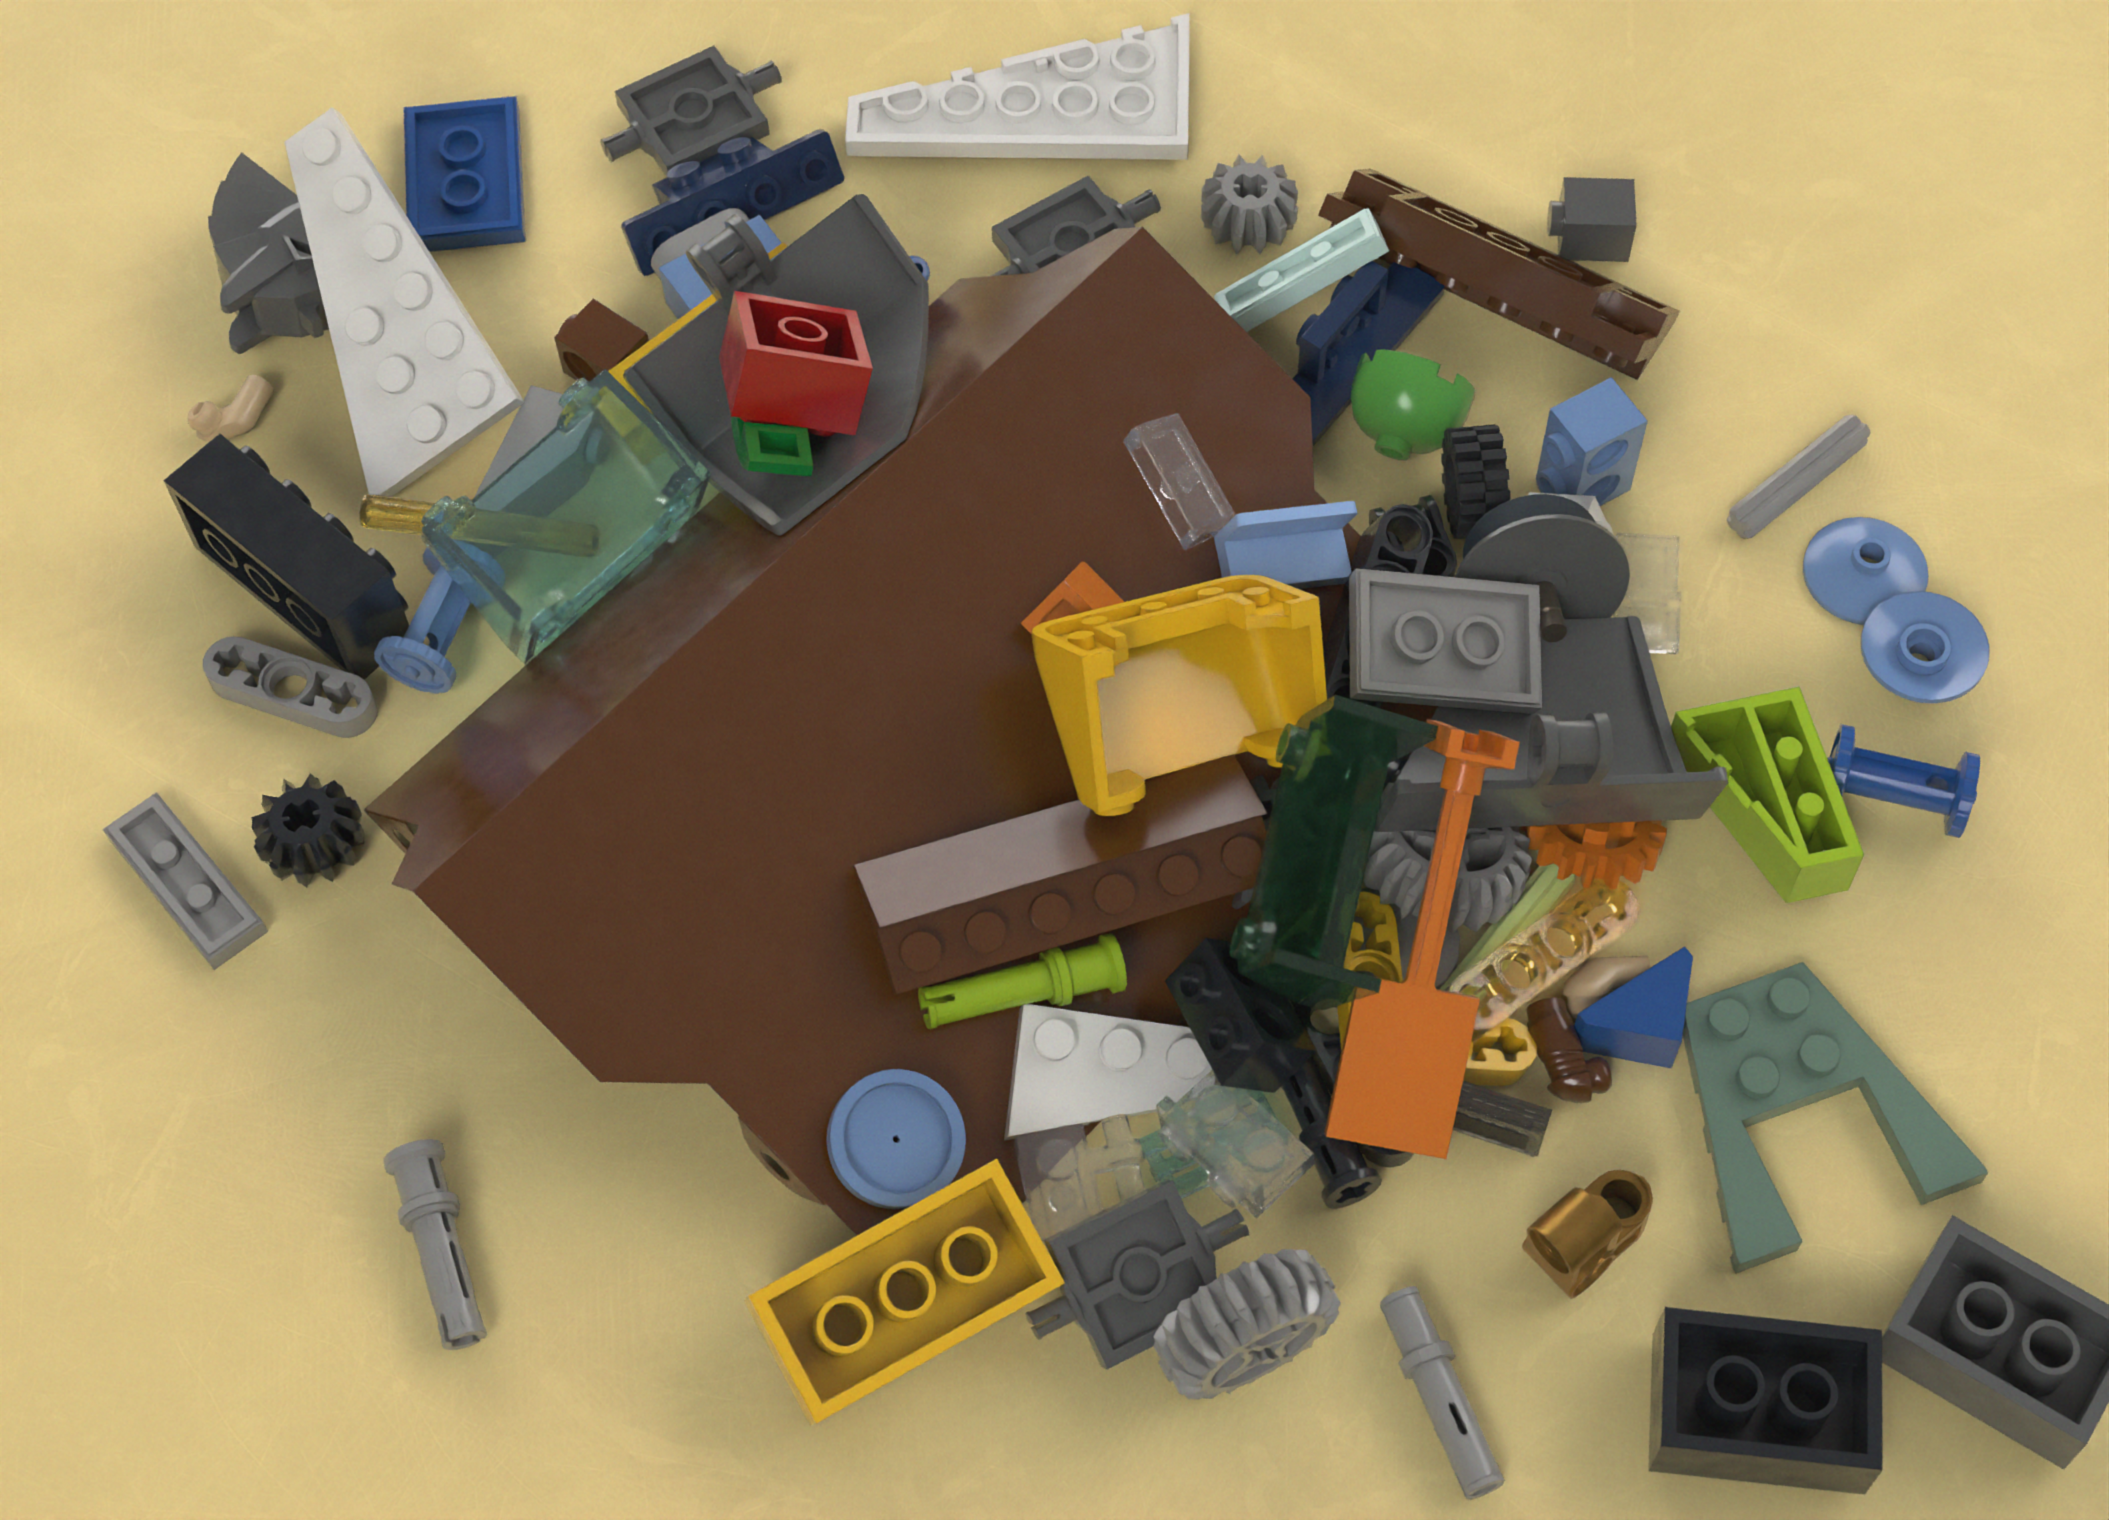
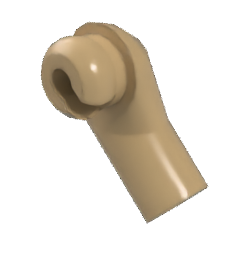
[188,375,274,442]
[1563,956,1650,1018]

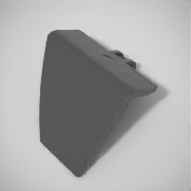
[623,194,929,536]
[1371,616,1728,832]

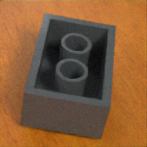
[1882,1215,2109,1470]

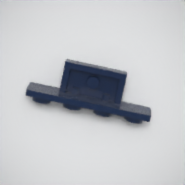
[621,129,844,276]
[1292,261,1444,446]

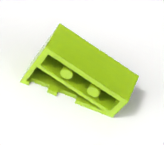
[1671,686,1864,903]

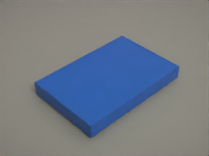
[404,96,526,252]

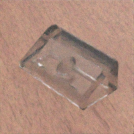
[1123,413,1236,551]

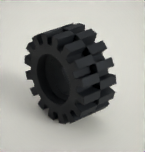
[1441,424,1511,539]

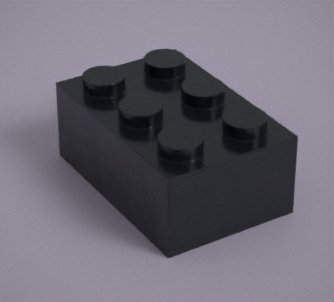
[1649,1307,1883,1495]

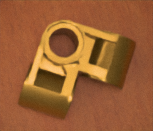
[1521,1169,1653,1299]

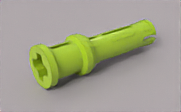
[918,933,1127,1029]

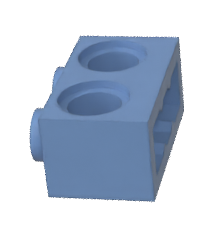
[1536,377,1648,506]

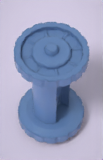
[374,538,504,694]

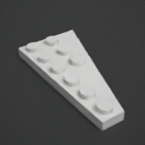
[845,13,1190,160]
[284,108,525,505]

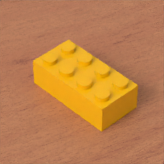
[744,1159,1065,1425]

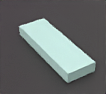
[1214,208,1389,332]

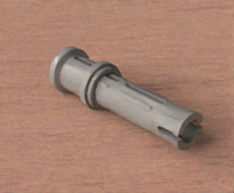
[383,1139,487,1350]

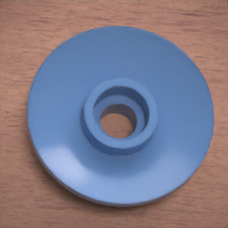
[1803,517,1928,625]
[1861,591,1990,703]

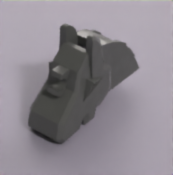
[208,152,329,354]

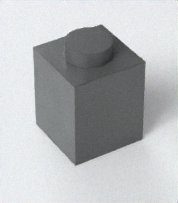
[1547,177,1637,262]

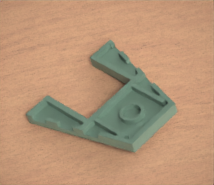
[1683,962,1988,1274]

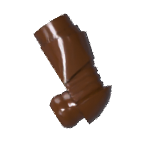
[1526,998,1612,1103]

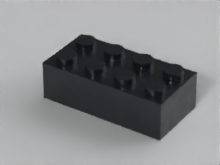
[163,433,409,680]

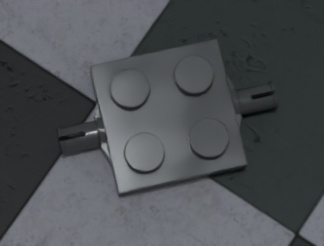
[600,45,782,177]
[991,176,1161,276]
[1025,1179,1249,1369]

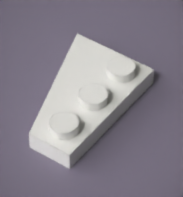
[1004,1004,1217,1141]

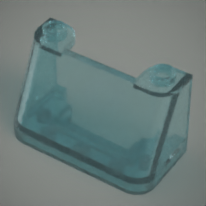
[421,369,712,665]

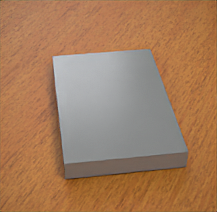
[1349,568,1542,714]

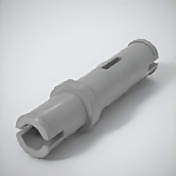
[1380,1286,1505,1500]

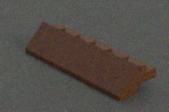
[1318,169,1680,380]
[853,754,1281,995]

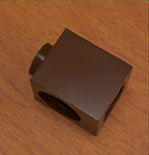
[554,299,649,395]

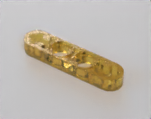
[1444,879,1639,1041]

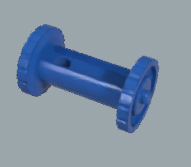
[1827,724,1980,838]

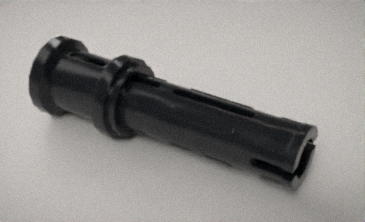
[1281,1057,1381,1208]

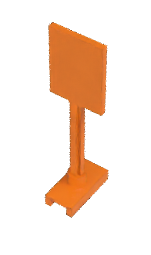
[1324,719,1520,1159]

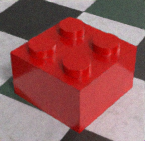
[719,291,873,436]

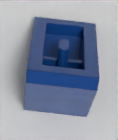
[1574,946,1693,1069]

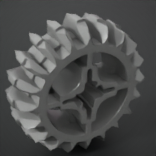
[1354,783,1532,934]
[1153,1249,1341,1399]

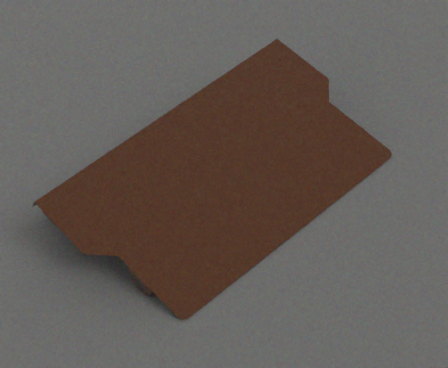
[364,227,1438,1235]

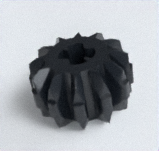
[251,773,365,888]

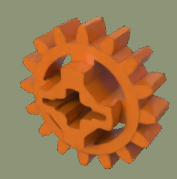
[1521,821,1667,889]

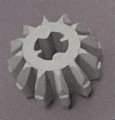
[1201,154,1298,254]

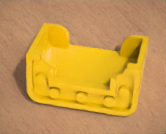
[1032,575,1331,816]

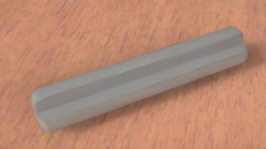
[1727,415,1871,539]

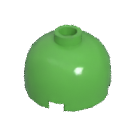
[1351,349,1475,460]

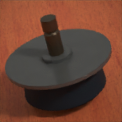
[1455,494,1630,643]

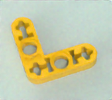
[1330,891,1537,1086]

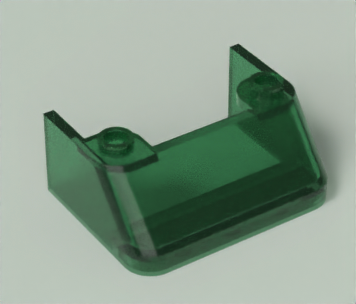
[1230,695,1438,1010]

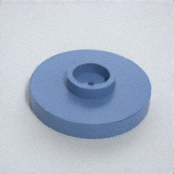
[827,1069,966,1209]

